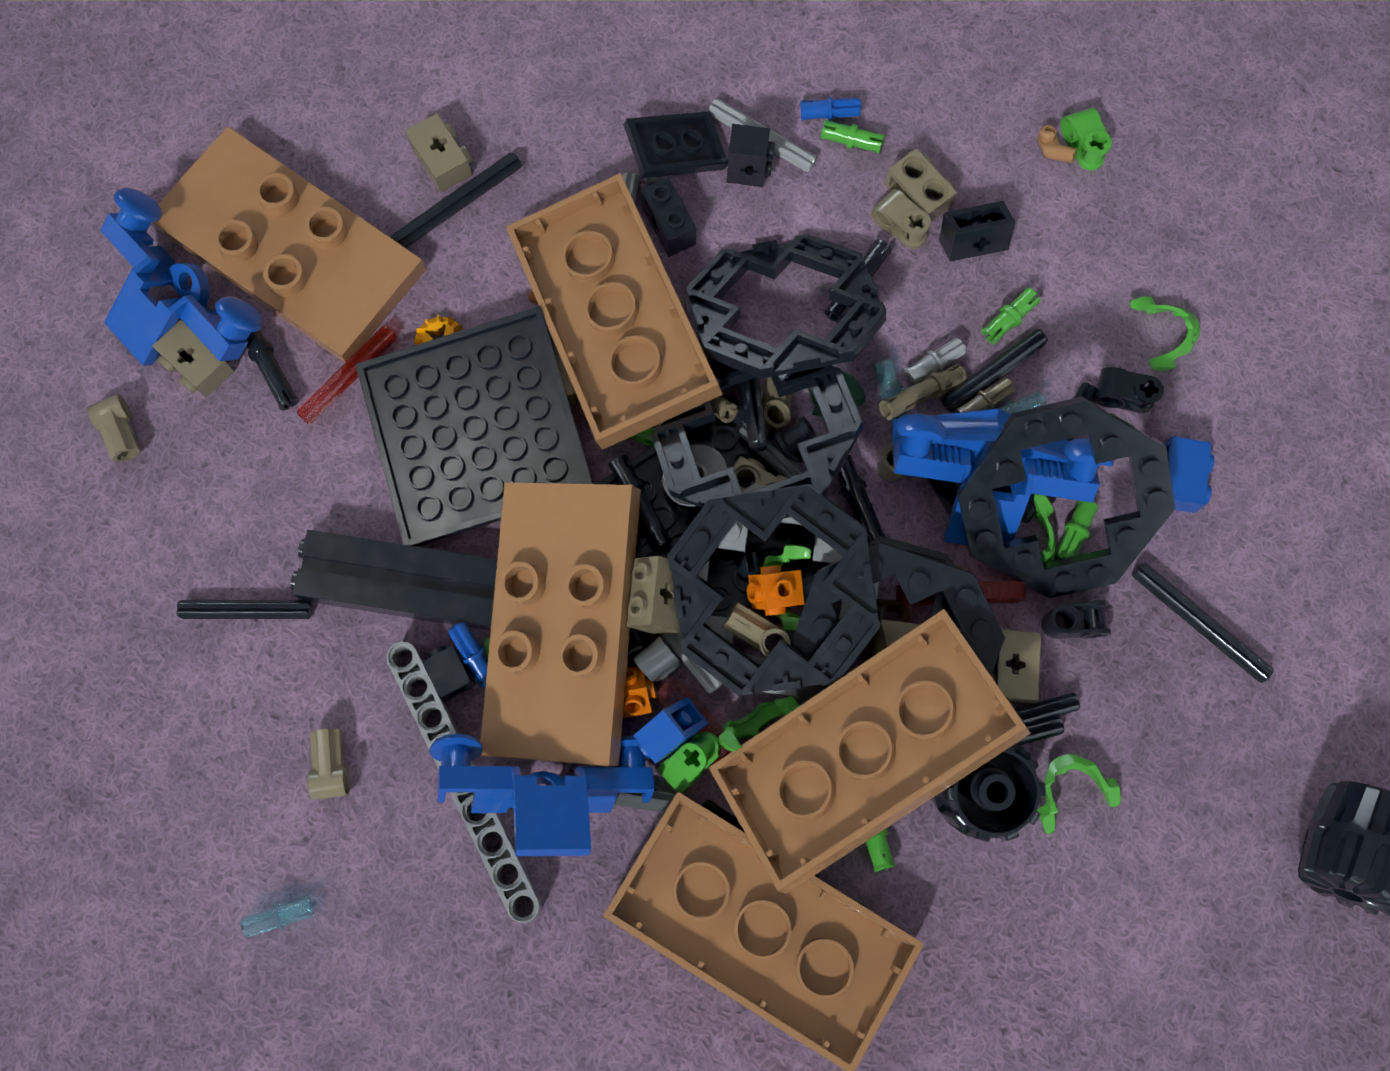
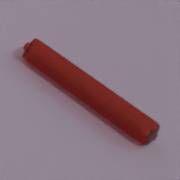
[297,325,397,424]

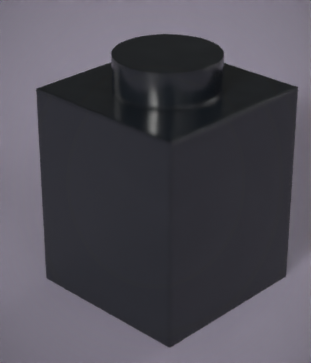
[422,646,475,702]

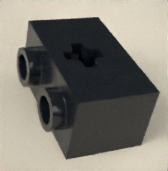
[727,124,775,187]
[640,177,697,257]
[939,201,1015,262]

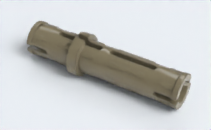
[879,364,967,420]

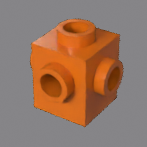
[747,565,804,615]
[623,666,656,718]

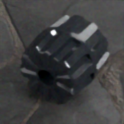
[931,743,1046,842]
[1298,781,1390,916]

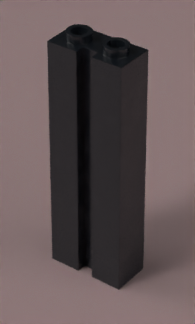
[290,529,497,631]

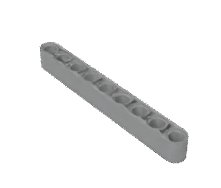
[386,641,542,923]

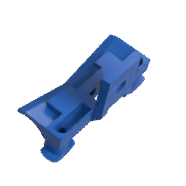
[892,409,1114,545]

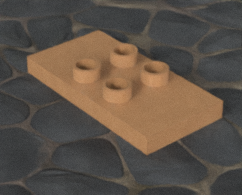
[151,126,426,365]
[506,173,722,450]
[481,482,641,766]
[709,609,1031,894]
[603,792,924,1071]

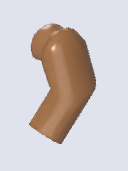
[1037,125,1077,163]

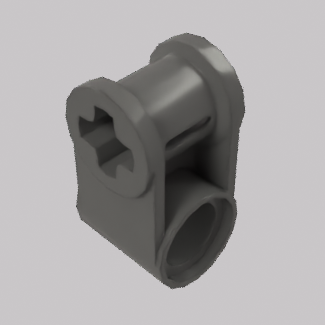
[633,636,684,683]

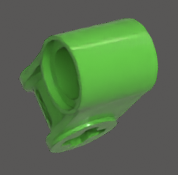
[1060,107,1112,171]
[657,731,721,794]

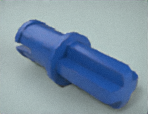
[800,96,861,121]
[449,622,488,688]

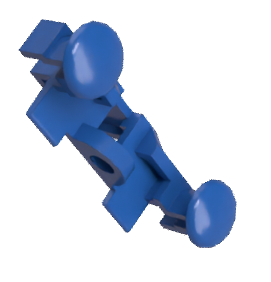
[100,188,263,366]
[429,733,655,856]

